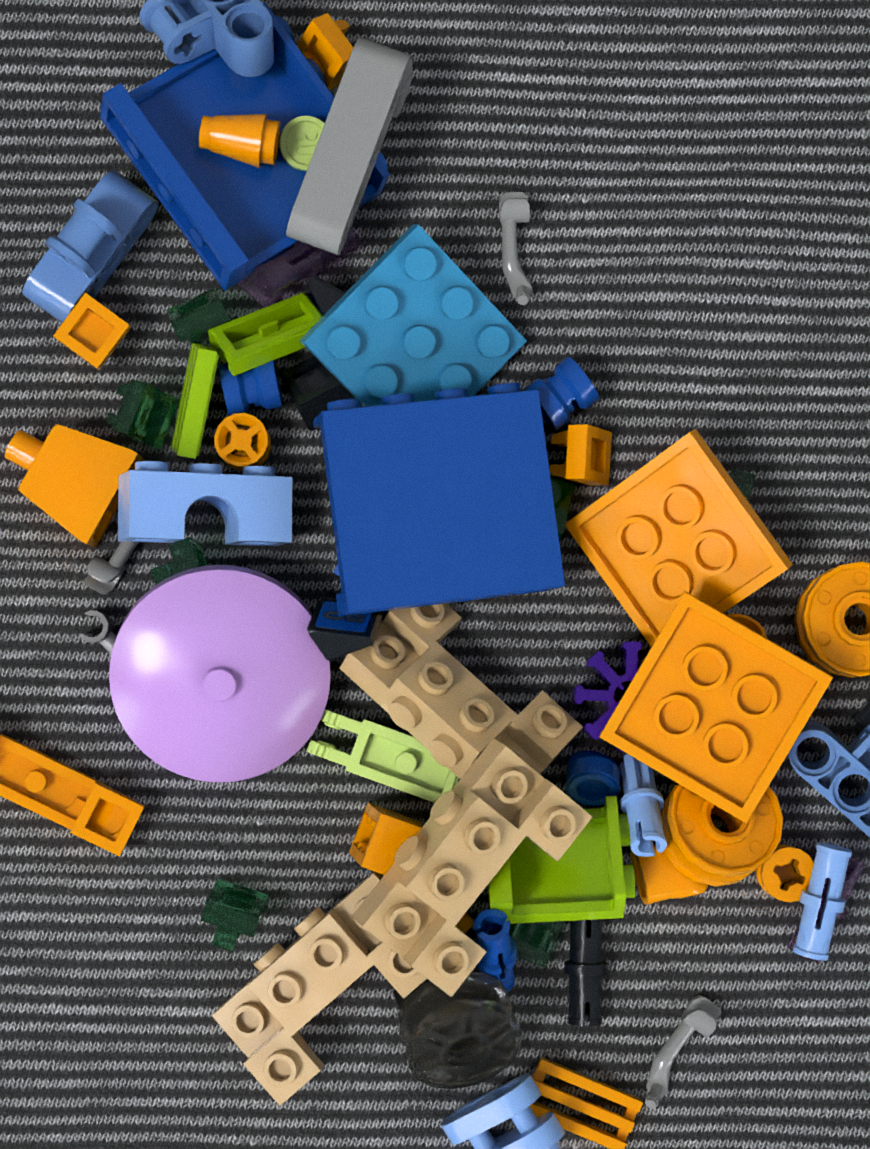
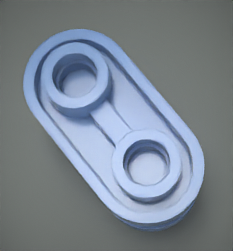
[440,1073,565,1149]

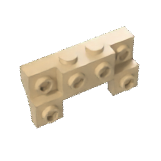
[339,604,583,779]
[352,738,592,997]
[212,872,427,1106]

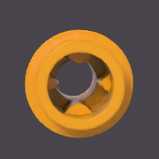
[199,114,281,168]

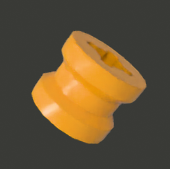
[214,413,272,472]
[755,844,814,903]

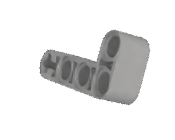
[286,37,413,255]

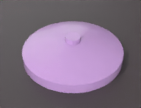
[109,565,331,782]

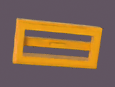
[530,1056,643,1149]

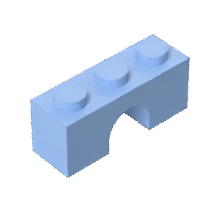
[118,461,292,546]

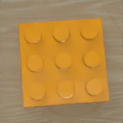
[565,429,793,647]
[599,591,833,823]

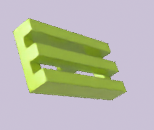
[208,292,323,376]
[171,342,219,459]

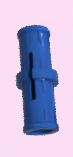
[473,909,517,995]

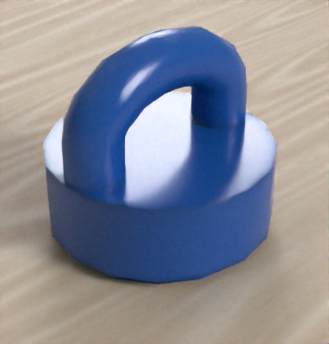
[566,751,620,806]

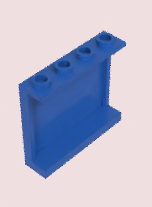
[100,1,390,291]
[313,383,565,617]

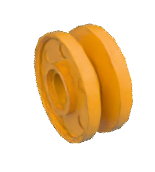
[794,561,870,678]
[660,784,783,887]

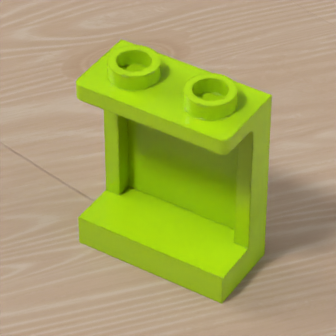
[488,795,635,924]

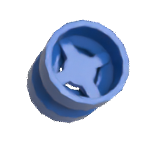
[524,356,600,431]
[219,360,283,416]

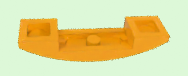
[0,733,145,857]

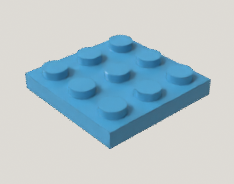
[299,224,527,407]

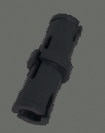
[564,919,607,1026]

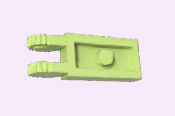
[306,709,459,803]

